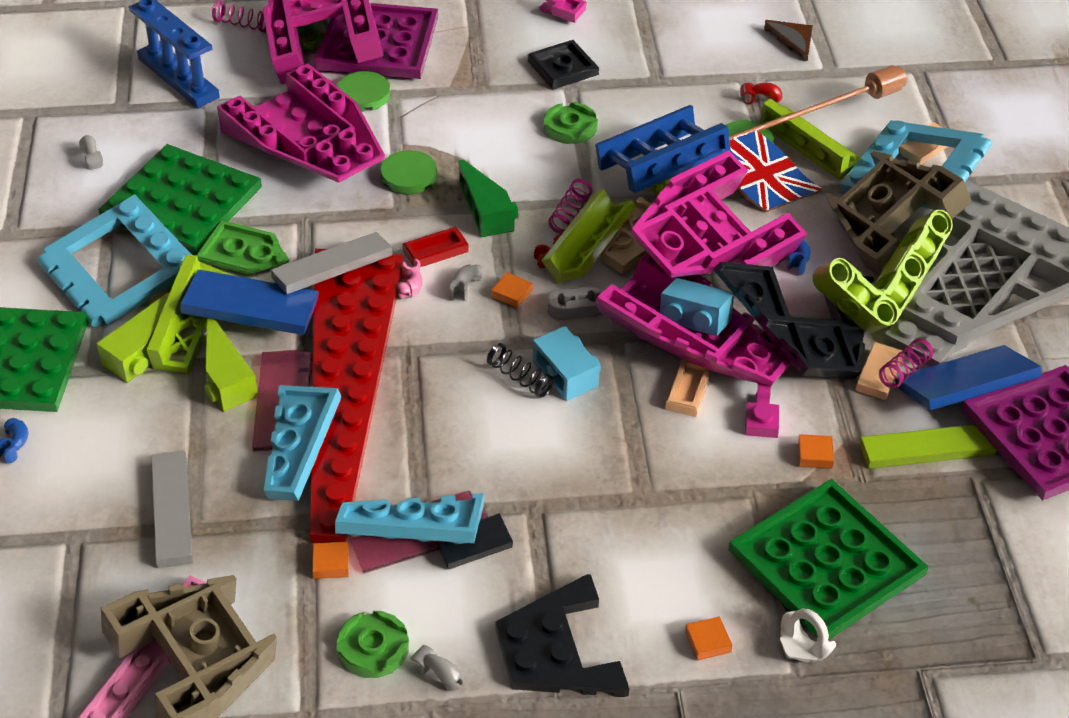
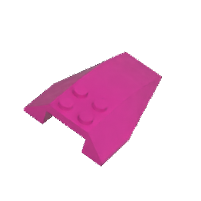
[595,253,791,386]

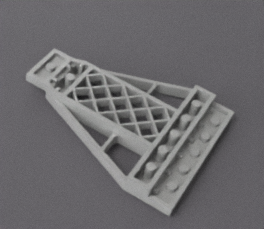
[883,179,1069,367]

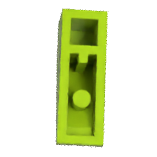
[96,293,169,383]
[204,318,258,412]

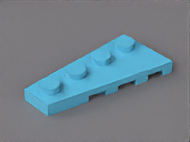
[264,385,342,501]
[335,493,484,544]

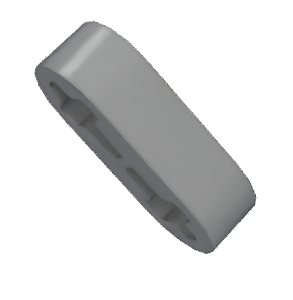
[548,287,603,320]

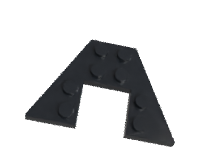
[714,262,874,379]

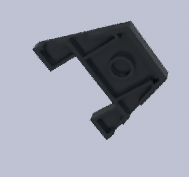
[495,574,629,697]

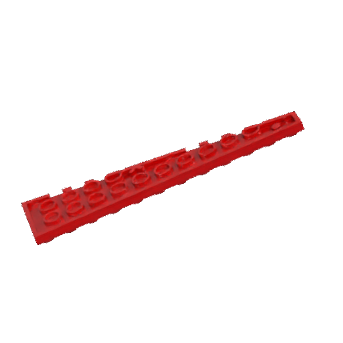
[310,248,404,543]

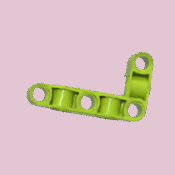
[813,210,953,333]

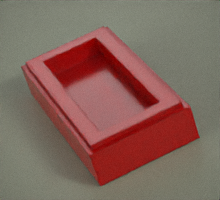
[402,227,469,267]

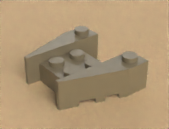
[825,151,972,276]
[101,575,277,718]

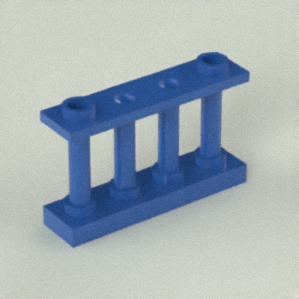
[129,0,220,109]
[595,105,731,193]

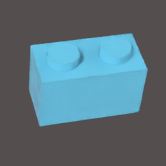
[660,278,734,336]
[533,326,601,401]

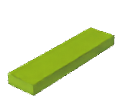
[859,425,997,469]

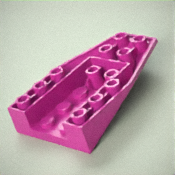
[217,64,385,183]

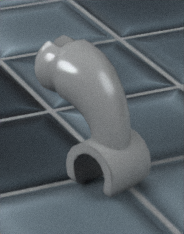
[79,135,103,170]
[449,264,482,301]
[410,645,464,691]

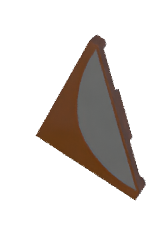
[764,20,813,61]

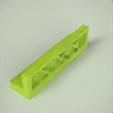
[760,99,860,179]
[542,189,636,284]
[146,254,225,374]

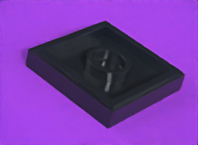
[527,40,599,90]

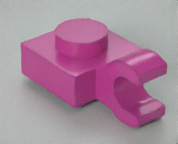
[539,0,587,23]
[745,383,779,438]

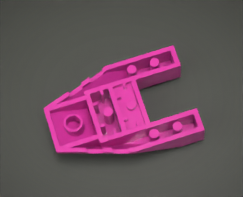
[263,0,384,85]
[629,150,808,277]

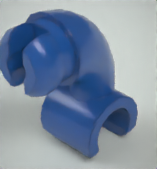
[787,240,811,275]
[0,418,29,463]

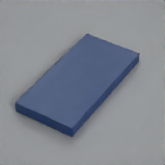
[181,269,319,335]
[895,345,1042,411]

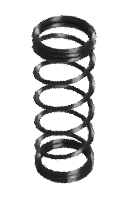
[487,343,554,398]

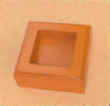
[491,272,533,308]
[798,434,834,468]
[312,542,349,579]
[685,616,733,661]

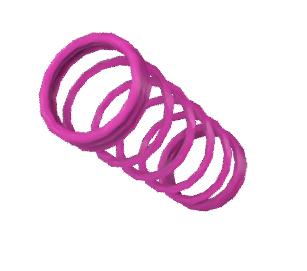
[212,1,267,33]
[548,178,592,234]
[879,338,933,388]

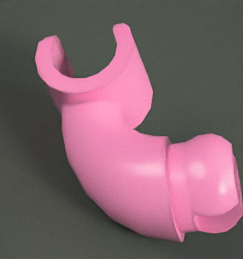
[397,259,422,299]

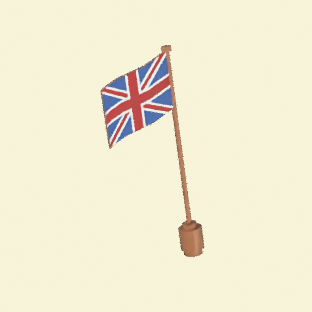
[729,65,907,212]

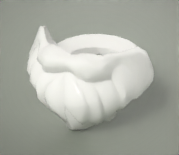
[780,608,836,663]

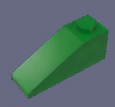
[458,160,519,238]

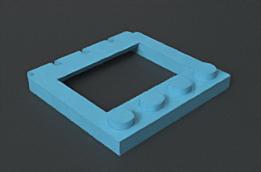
[840,120,992,209]
[37,194,192,327]

